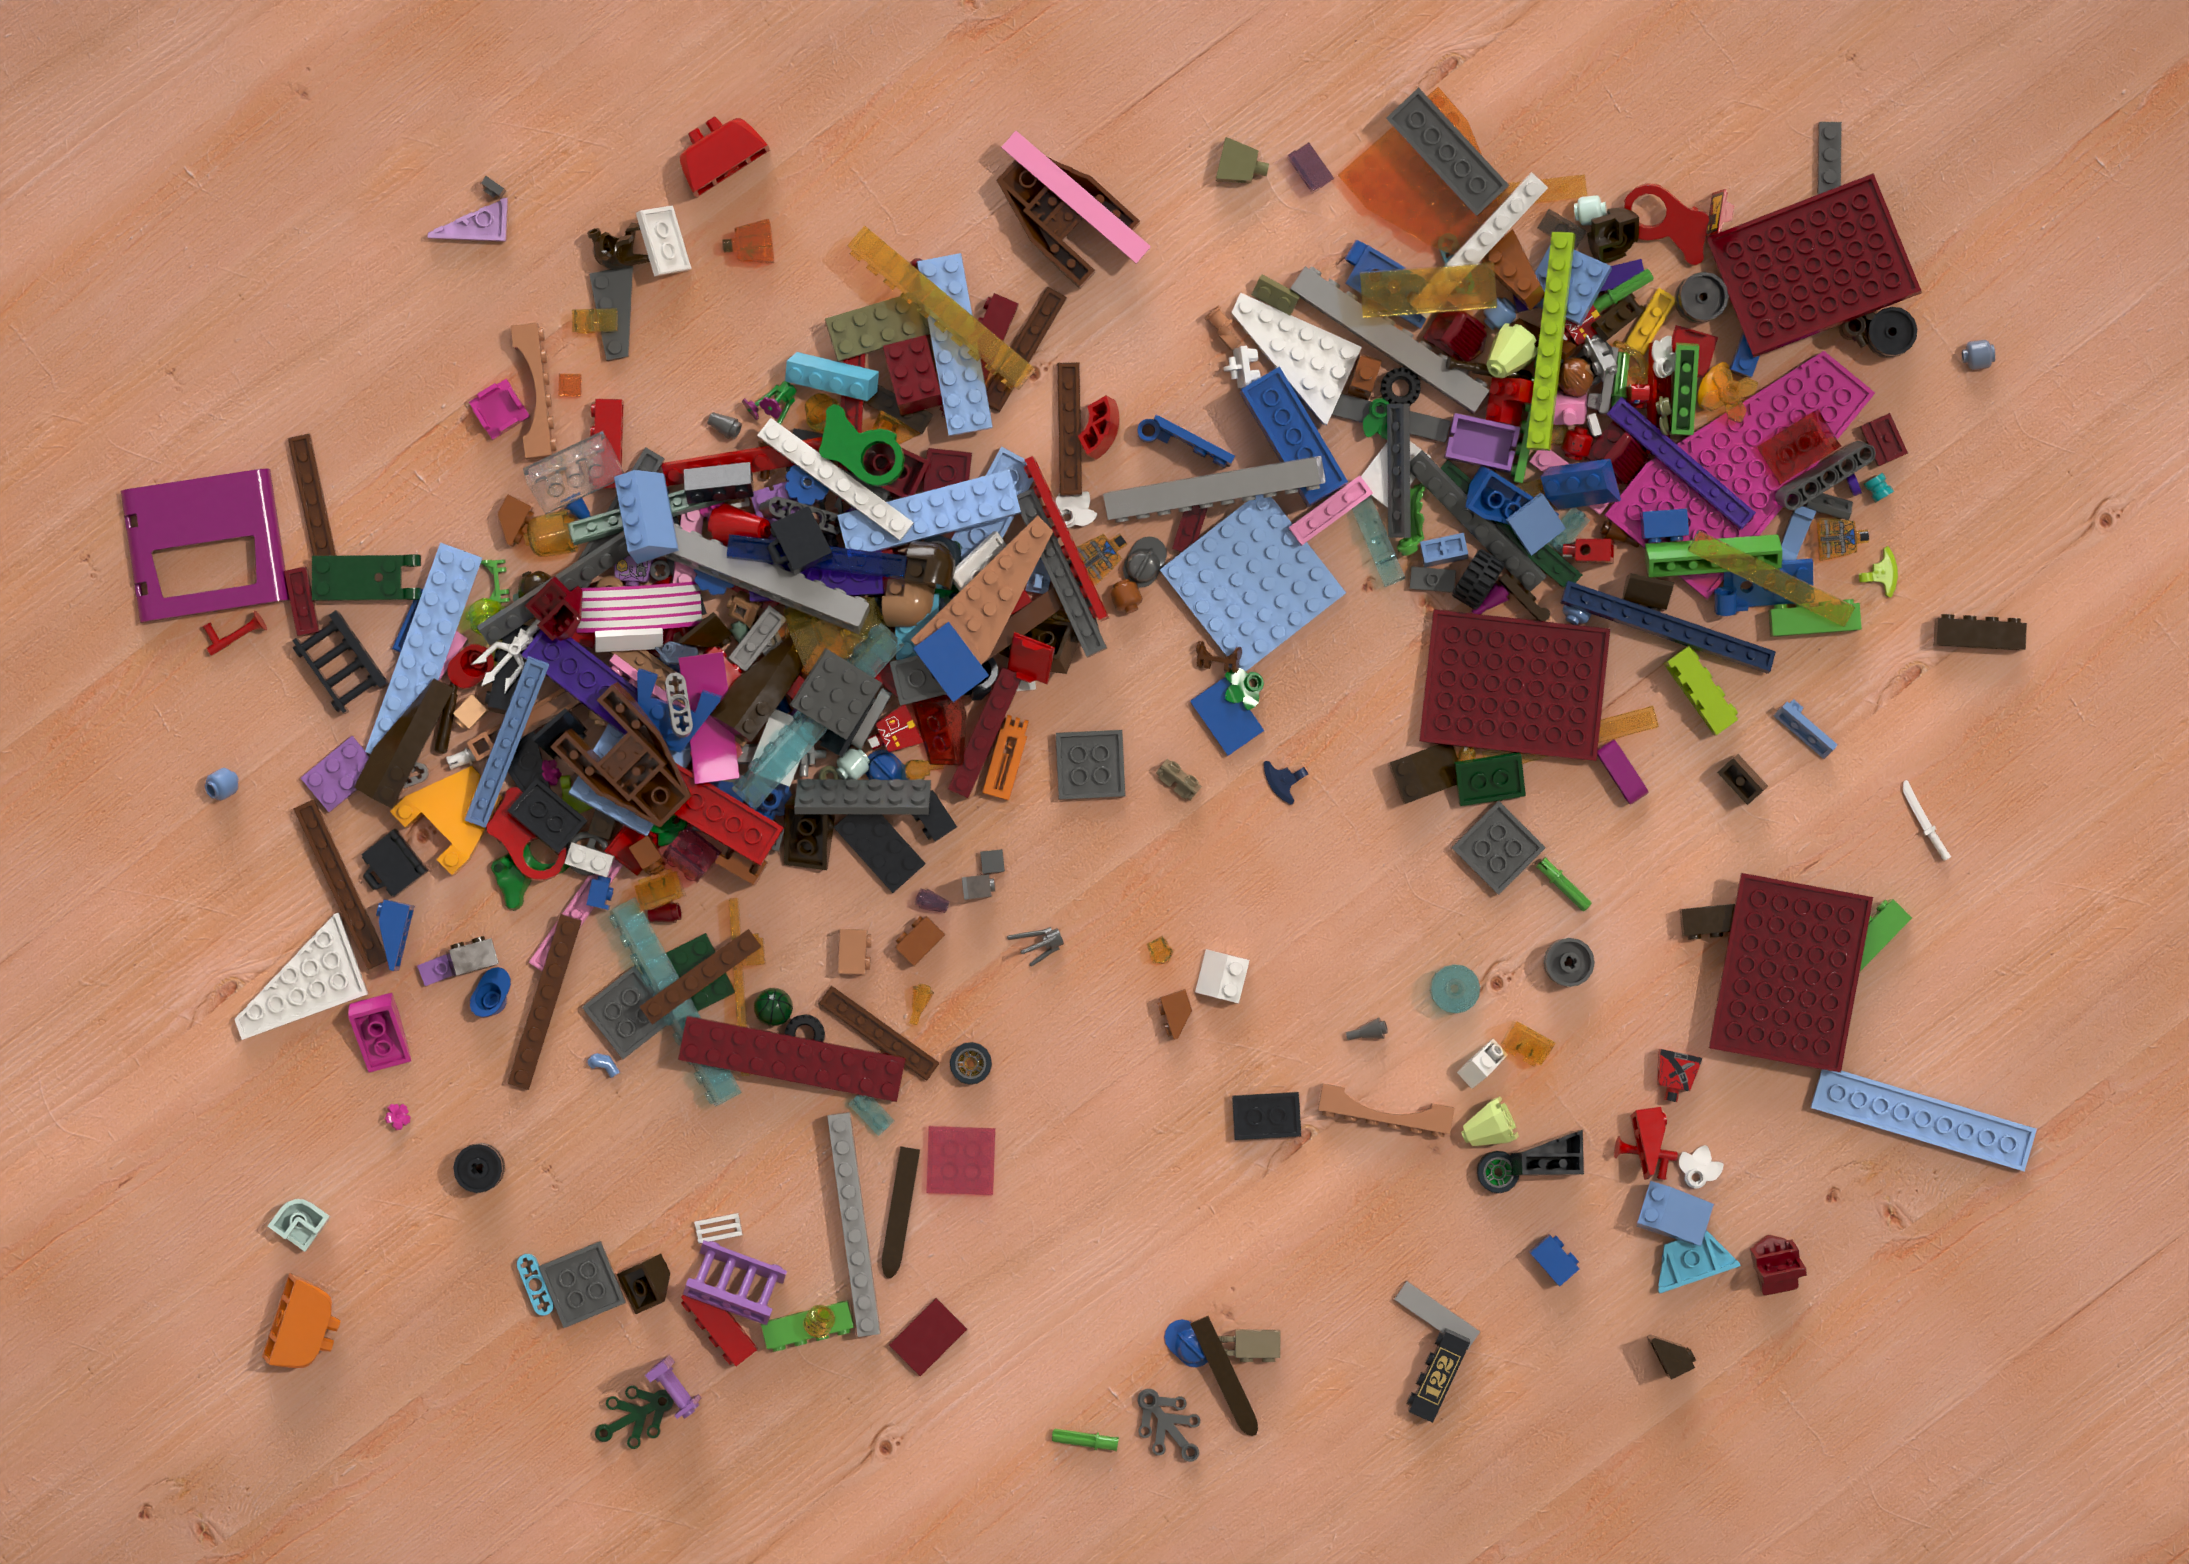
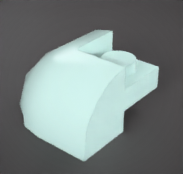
[268,1199,330,1252]

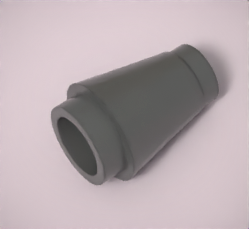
[707,412,742,439]

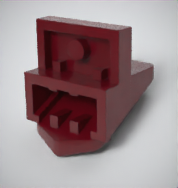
[1423,301,1487,362]
[1586,421,1649,485]
[525,576,583,641]
[1750,1235,1807,1296]

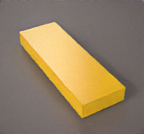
[1624,288,1675,356]

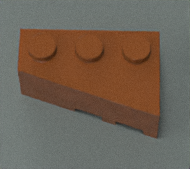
[1481,229,1545,310]

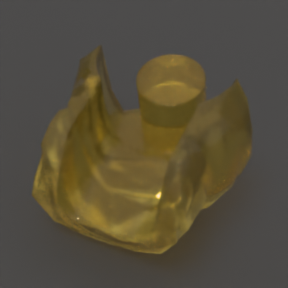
[1146,935,1174,964]

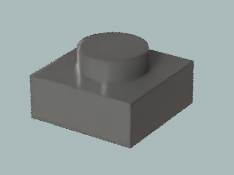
[481,176,506,198]

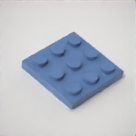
[1535,246,1612,326]

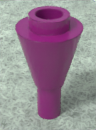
[1472,583,1510,614]

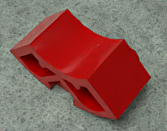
[1078,395,1120,460]

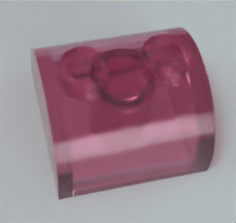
[662,826,721,883]

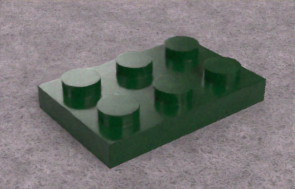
[1454,752,1526,806]
[666,933,736,1012]

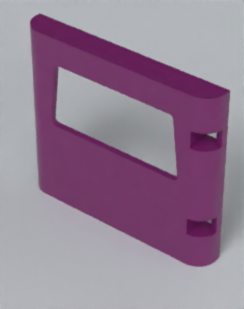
[120,468,290,623]

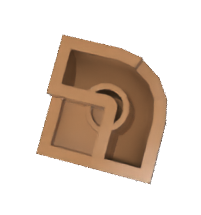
[882,579,935,627]

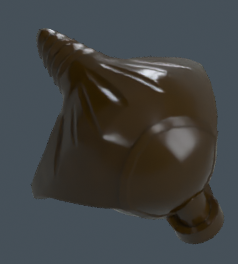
[587,223,650,269]

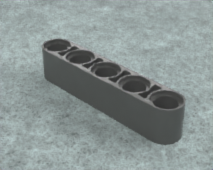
[1775,441,1876,510]

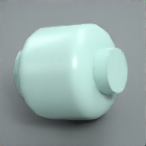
[1574,195,1607,226]
[836,749,870,780]

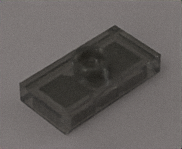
[1537,209,1587,250]

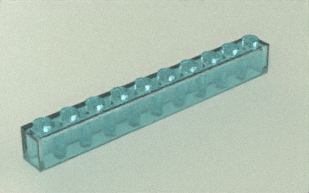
[731,623,904,810]
[609,897,742,1107]

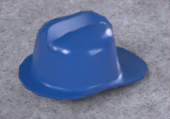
[865,749,912,780]
[470,967,511,1017]
[1164,1319,1208,1367]

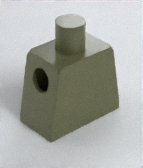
[1216,137,1269,183]

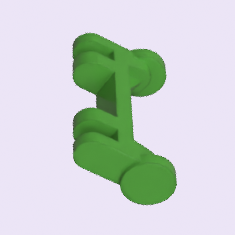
[480,560,510,605]

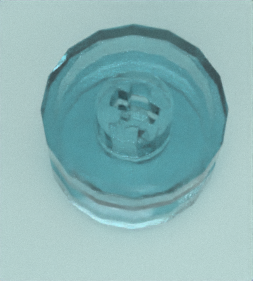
[1429,964,1480,1013]

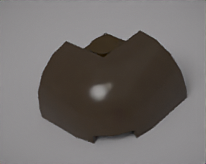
[1587,208,1639,263]
[904,540,955,590]

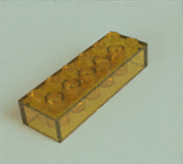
[1360,262,1497,318]

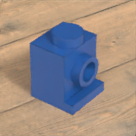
[586,875,614,910]

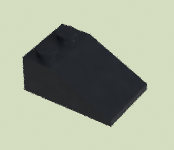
[532,708,588,760]

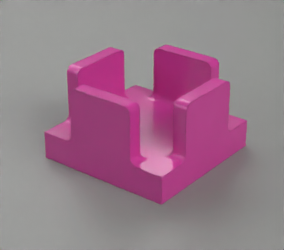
[469,379,530,440]

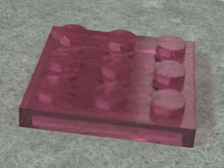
[926,1126,996,1195]

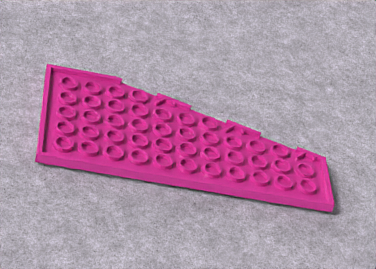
[1604,351,1875,599]

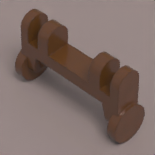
[1196,641,1242,673]

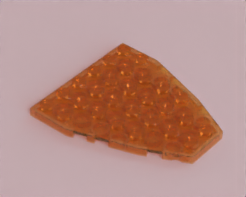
[1338,87,1507,255]

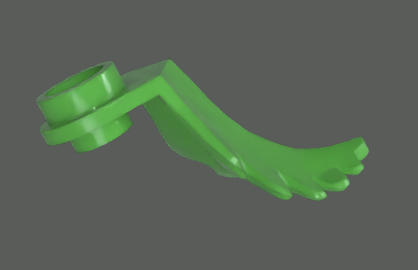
[1397,483,1425,556]

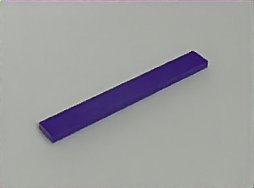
[1606,397,1756,530]

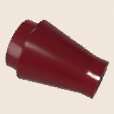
[647,901,682,923]

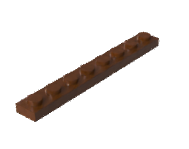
[293,799,387,970]
[507,913,582,1090]

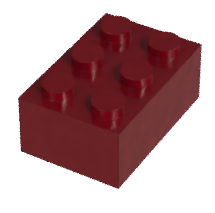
[883,335,943,415]
[847,431,930,498]

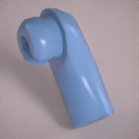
[587,1053,620,1078]

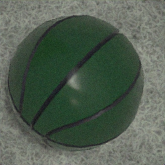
[754,988,793,1026]

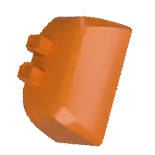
[262,1273,341,1368]

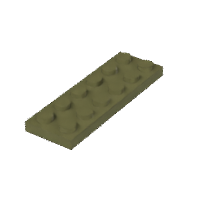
[825,290,930,362]

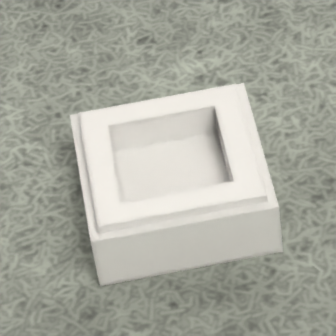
[1586,413,1602,438]

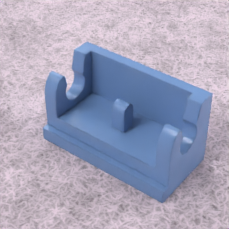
[1420,533,1468,568]

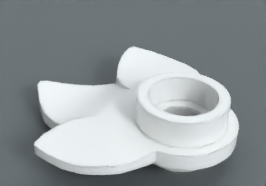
[1652,336,1675,378]
[1056,491,1097,528]
[1679,1145,1724,1189]

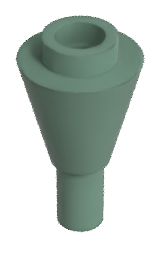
[729,620,750,644]

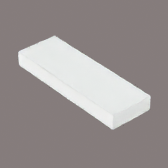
[595,628,663,652]

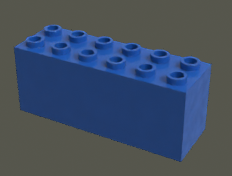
[1240,366,1348,508]

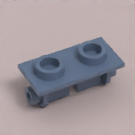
[655,641,698,666]

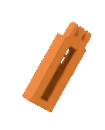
[982,715,1029,800]

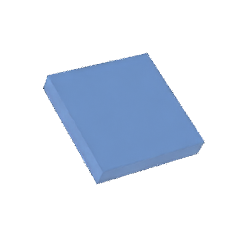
[1506,493,1566,556]

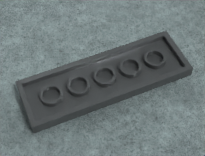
[1386,87,1510,216]
[794,779,931,815]

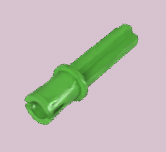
[1593,269,1654,313]
[1611,352,1630,408]
[1536,857,1592,911]
[1052,1429,1119,1452]

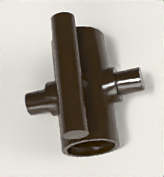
[1839,312,1875,348]

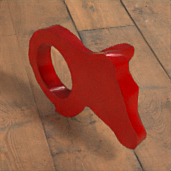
[1624,183,1709,265]
[486,787,566,881]

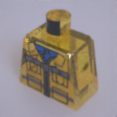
[1816,518,1869,562]
[1077,534,1127,585]

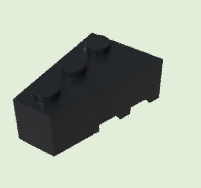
[1511,1130,1584,1176]

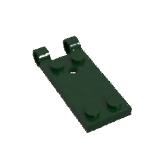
[312,554,421,601]

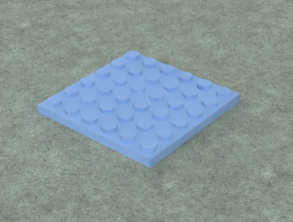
[1160,494,1346,671]

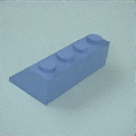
[614,470,679,564]

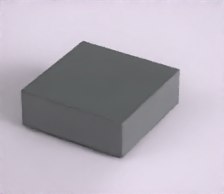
[980,849,1005,874]

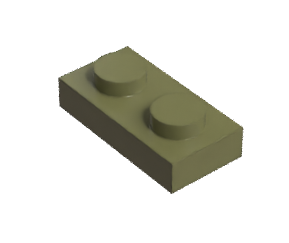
[1251,274,1300,316]

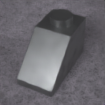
[962,874,995,900]

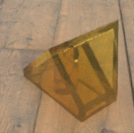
[872,410,920,445]

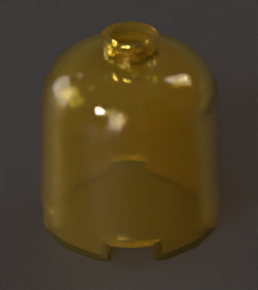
[524,509,579,557]

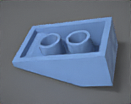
[1637,1181,1714,1247]

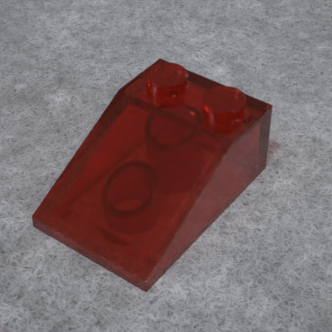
[1757,409,1842,485]
[912,694,967,765]

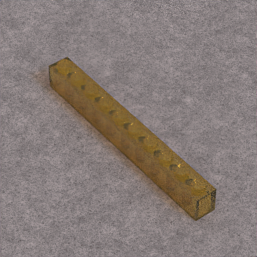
[847,225,1036,391]

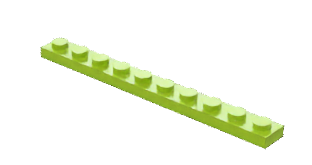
[1526,232,1575,451]

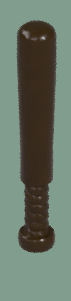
[1446,357,1532,381]
[434,681,458,754]

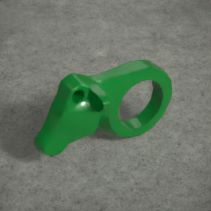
[819,404,905,486]
[491,842,570,911]

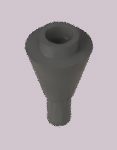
[1346,1017,1388,1041]

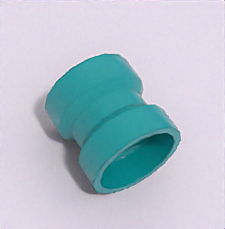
[1864,473,1894,503]

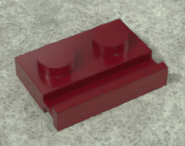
[1860,413,1908,467]

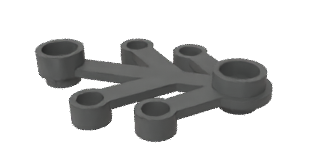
[1138,1389,1200,1462]

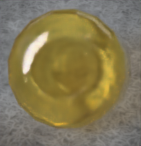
[803,1305,835,1338]

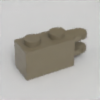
[1218,1329,1280,1362]

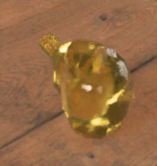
[905,760,944,780]

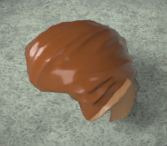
[1558,357,1594,397]

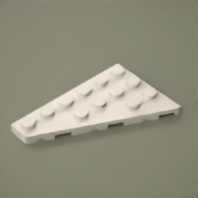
[1231,293,1362,426]
[234,913,368,1040]

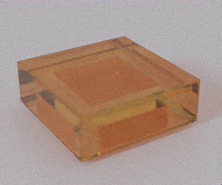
[558,373,582,397]

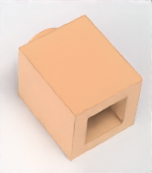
[453,694,489,729]

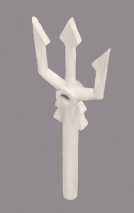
[471,619,540,694]

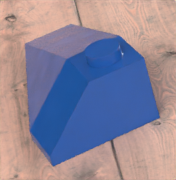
[1466,465,1559,524]

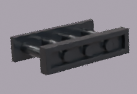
[292,610,389,714]

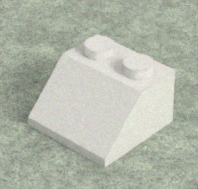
[1195,949,1250,1003]

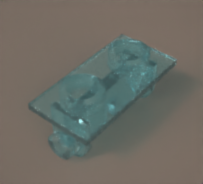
[1548,508,1590,554]
[848,1095,895,1136]

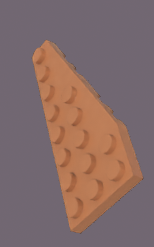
[910,515,1053,665]

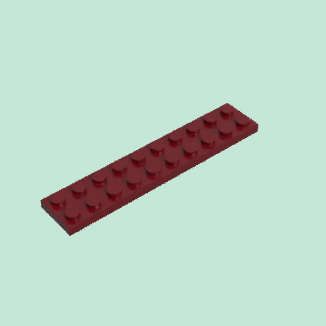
[678,1015,906,1102]

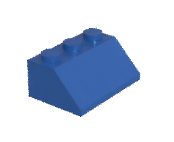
[1540,459,1621,510]

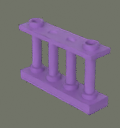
[683,1240,787,1325]
[645,1355,701,1419]

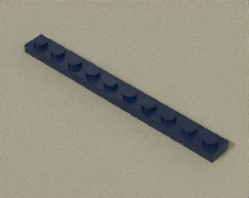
[1560,581,1776,674]

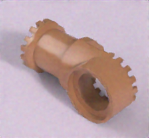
[1204,305,1241,351]

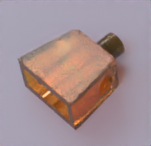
[723,219,775,263]

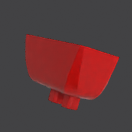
[680,116,770,198]

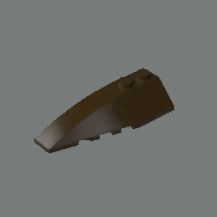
[710,623,822,742]
[354,678,454,808]

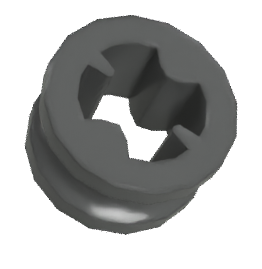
[650,560,670,580]

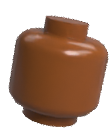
[1110,579,1143,614]

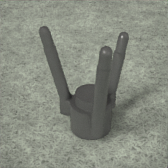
[1007,927,1064,967]

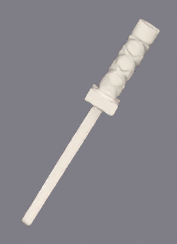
[1903,780,1951,861]

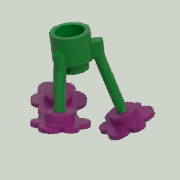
[742,381,797,425]

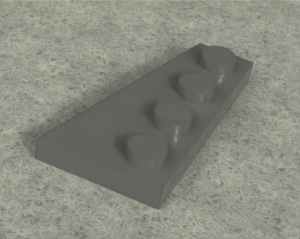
[589,266,633,361]

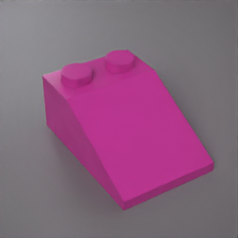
[348,993,411,1072]

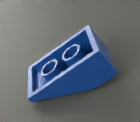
[376,899,415,971]

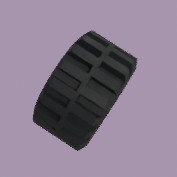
[1452,549,1504,610]

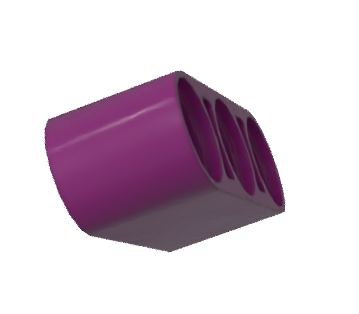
[1597,739,1649,805]

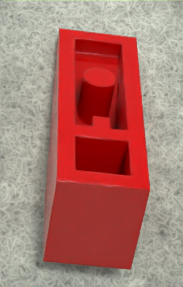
[1630,1107,1667,1180]

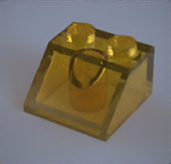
[634,868,687,911]
[1501,1020,1556,1067]

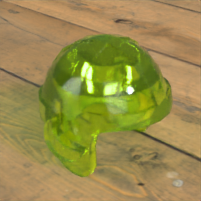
[466,598,505,636]

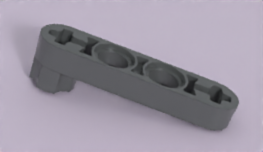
[759,497,842,535]

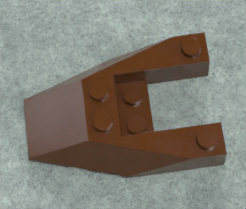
[996,156,1140,289]
[551,682,692,827]

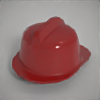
[447,644,494,688]

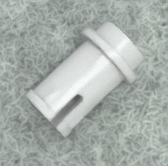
[446,748,476,770]

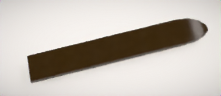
[882,1146,920,1278]
[1190,1315,1258,1436]

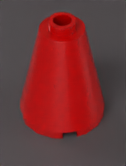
[708,503,771,547]

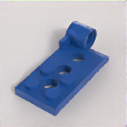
[1345,240,1429,329]
[1137,414,1235,468]
[1714,558,1813,616]

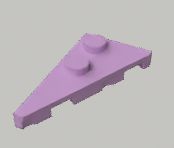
[428,198,508,242]

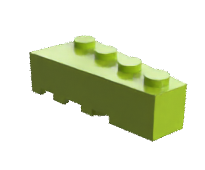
[1663,646,1738,736]

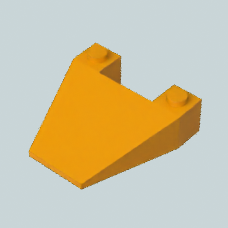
[390,766,503,875]

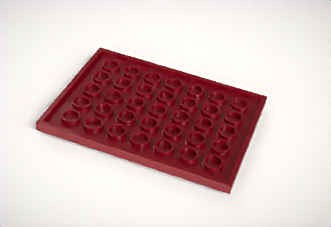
[1706,173,1922,358]
[1419,609,1610,762]
[1708,873,1873,1073]

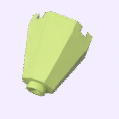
[1486,323,1538,378]
[1461,1096,1519,1146]

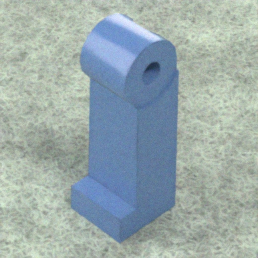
[1781,506,1816,560]

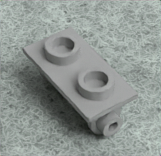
[1583,335,1618,382]

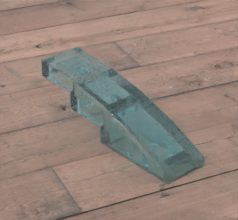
[1352,496,1405,587]

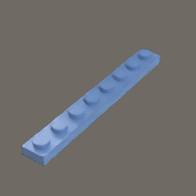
[465,656,549,828]

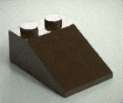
[999,619,1079,674]
[1388,744,1459,804]
[784,794,835,871]

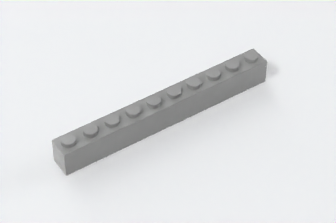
[1290,266,1489,414]
[1103,456,1326,523]
[663,523,870,634]
[827,1112,881,1337]

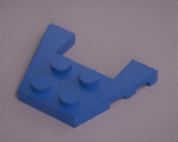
[637,668,722,753]

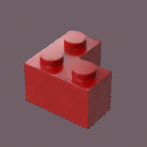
[1485,377,1534,426]

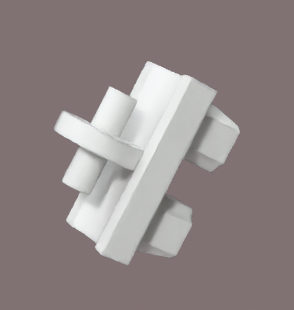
[1223,346,1261,389]

